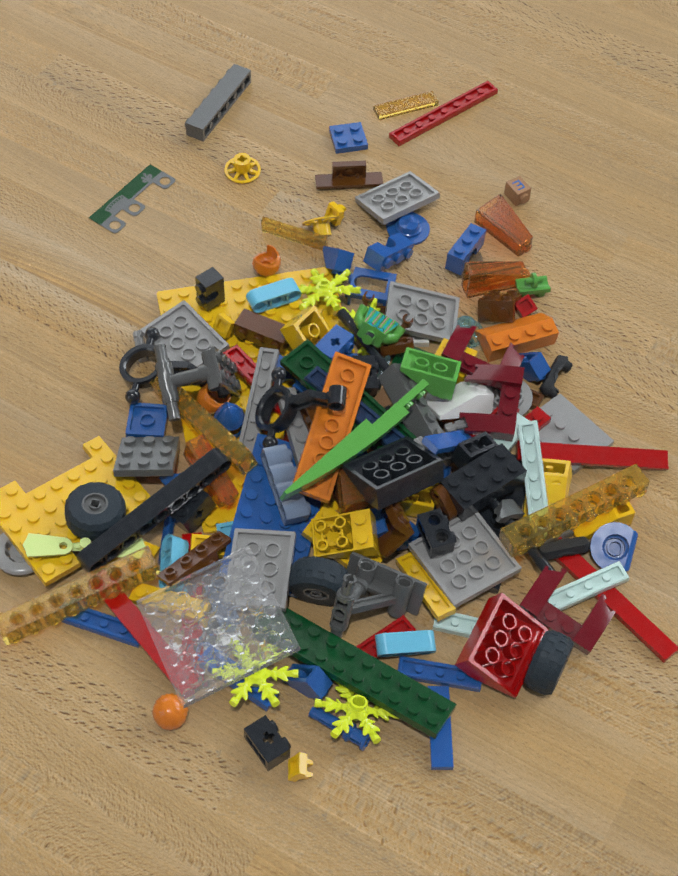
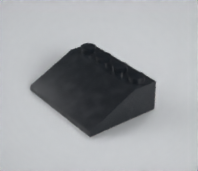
[342,436,444,510]

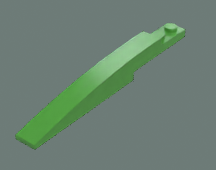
[279,379,429,501]

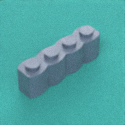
[260,444,311,526]

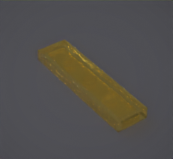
[373,91,439,120]
[261,216,328,251]

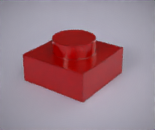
[515,294,538,318]
[525,406,551,431]

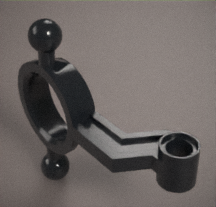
[119,327,205,404]
[255,367,347,448]

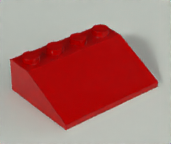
[455,593,549,698]

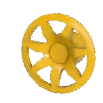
[224,153,261,184]
[302,215,339,239]

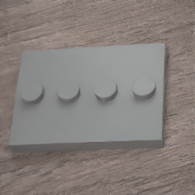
[355,171,440,225]
[385,281,460,342]
[140,300,230,367]
[539,394,614,475]
[223,528,296,611]

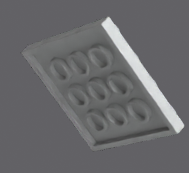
[408,512,522,608]

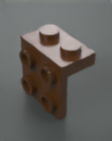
[478,290,522,323]
[378,502,415,558]

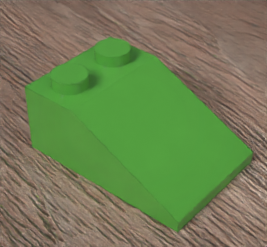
[400,347,461,400]

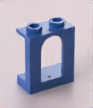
[345,267,397,306]

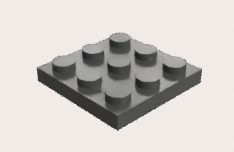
[113,436,180,477]

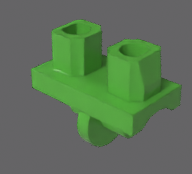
[515,272,551,297]

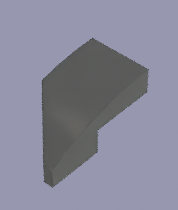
[494,499,525,523]

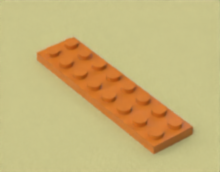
[292,351,371,504]

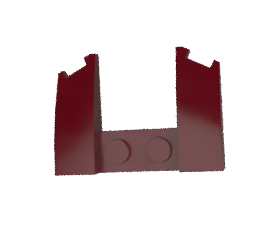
[441,325,524,390]
[459,364,525,442]
[519,566,615,655]

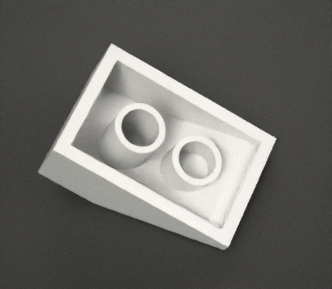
[427,381,494,420]

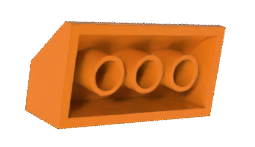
[475,313,559,362]

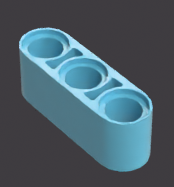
[246,278,301,313]
[159,534,189,594]
[375,630,436,657]

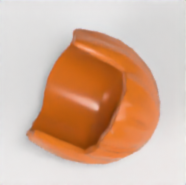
[252,245,281,277]
[197,383,231,414]
[152,693,188,730]

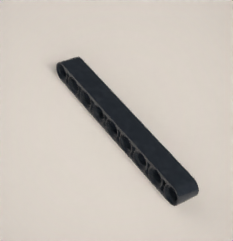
[77,447,232,574]

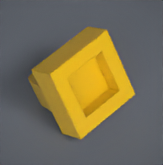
[325,201,347,226]
[213,313,235,339]
[288,752,313,782]

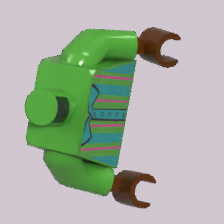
[354,291,413,348]

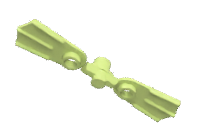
[23,533,147,560]

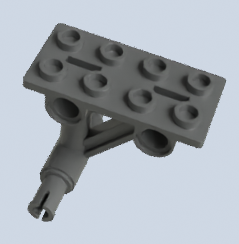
[153,344,241,422]
[329,552,427,639]

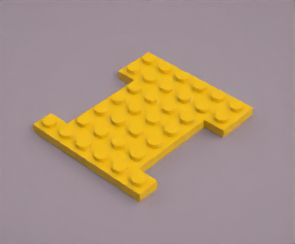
[0,436,151,587]

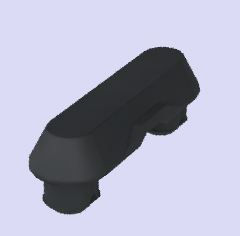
[540,355,573,399]
[536,536,590,560]

